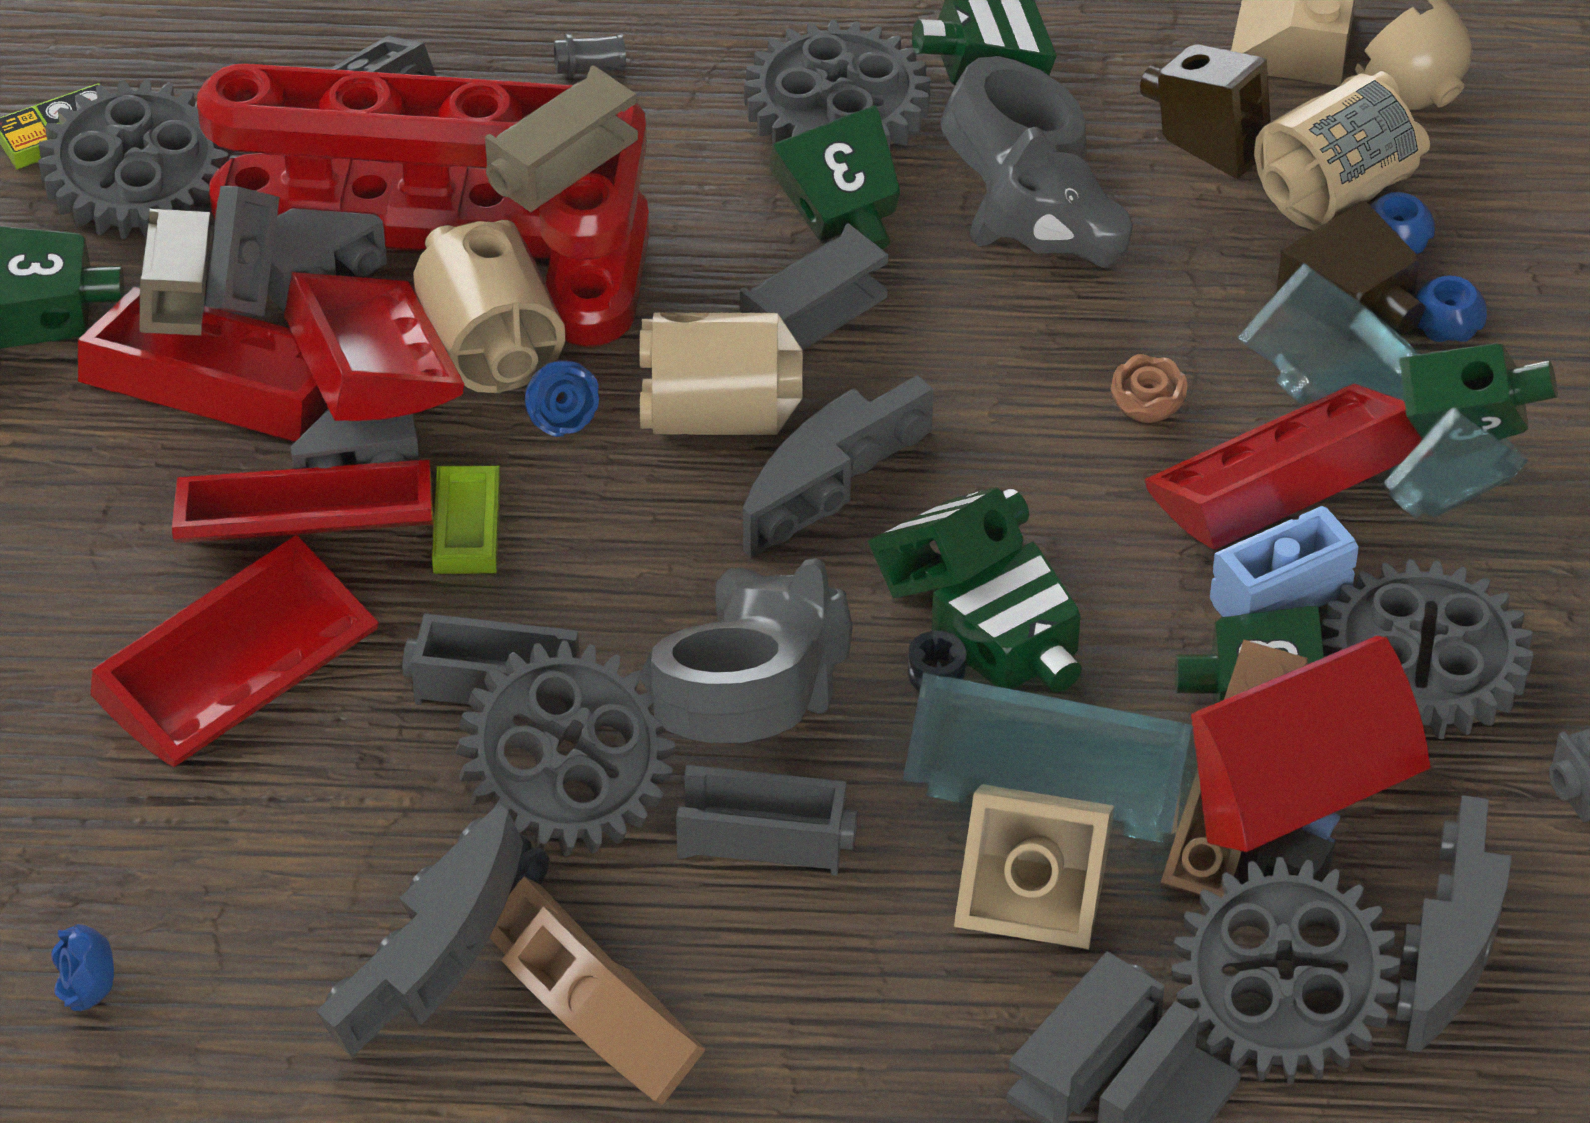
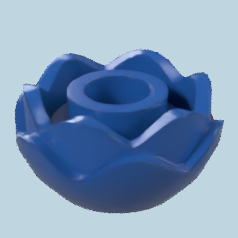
[1370,192,1435,254]
[1414,276,1487,342]
[525,360,599,437]
[51,924,114,1011]

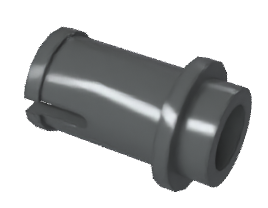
[554,33,626,79]

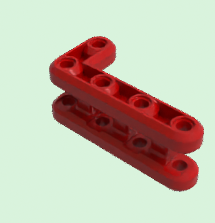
[197,64,650,348]

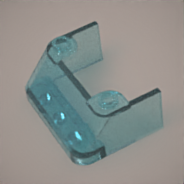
[1238,263,1529,519]
[903,673,1196,843]

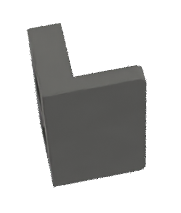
[204,186,280,316]
[1098,1001,1241,1123]

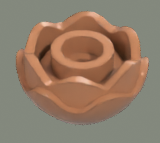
[1111,354,1187,423]

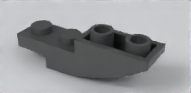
[743,375,933,558]
[1395,795,1512,1052]
[316,803,523,1057]

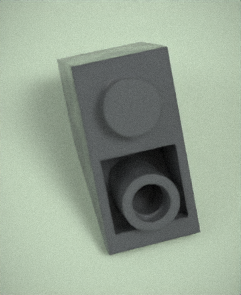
[267,208,387,312]
[290,409,419,469]

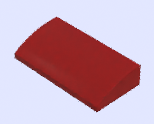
[284,272,465,421]
[78,287,327,442]
[1144,383,1428,550]
[172,459,434,543]
[91,535,379,767]
[1191,635,1431,852]

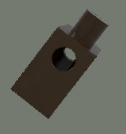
[1140,44,1271,179]
[1276,200,1425,336]

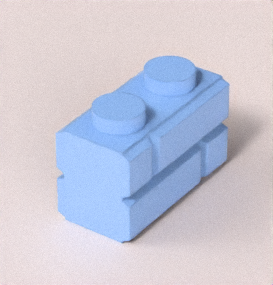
[1210,506,1359,617]

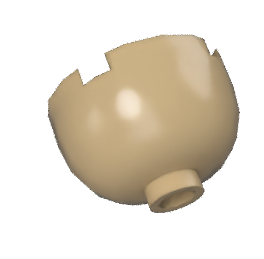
[1355,0,1473,110]

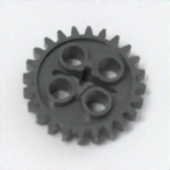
[744,20,931,150]
[38,79,231,239]
[1321,559,1533,739]
[456,640,675,856]
[1172,857,1400,1084]

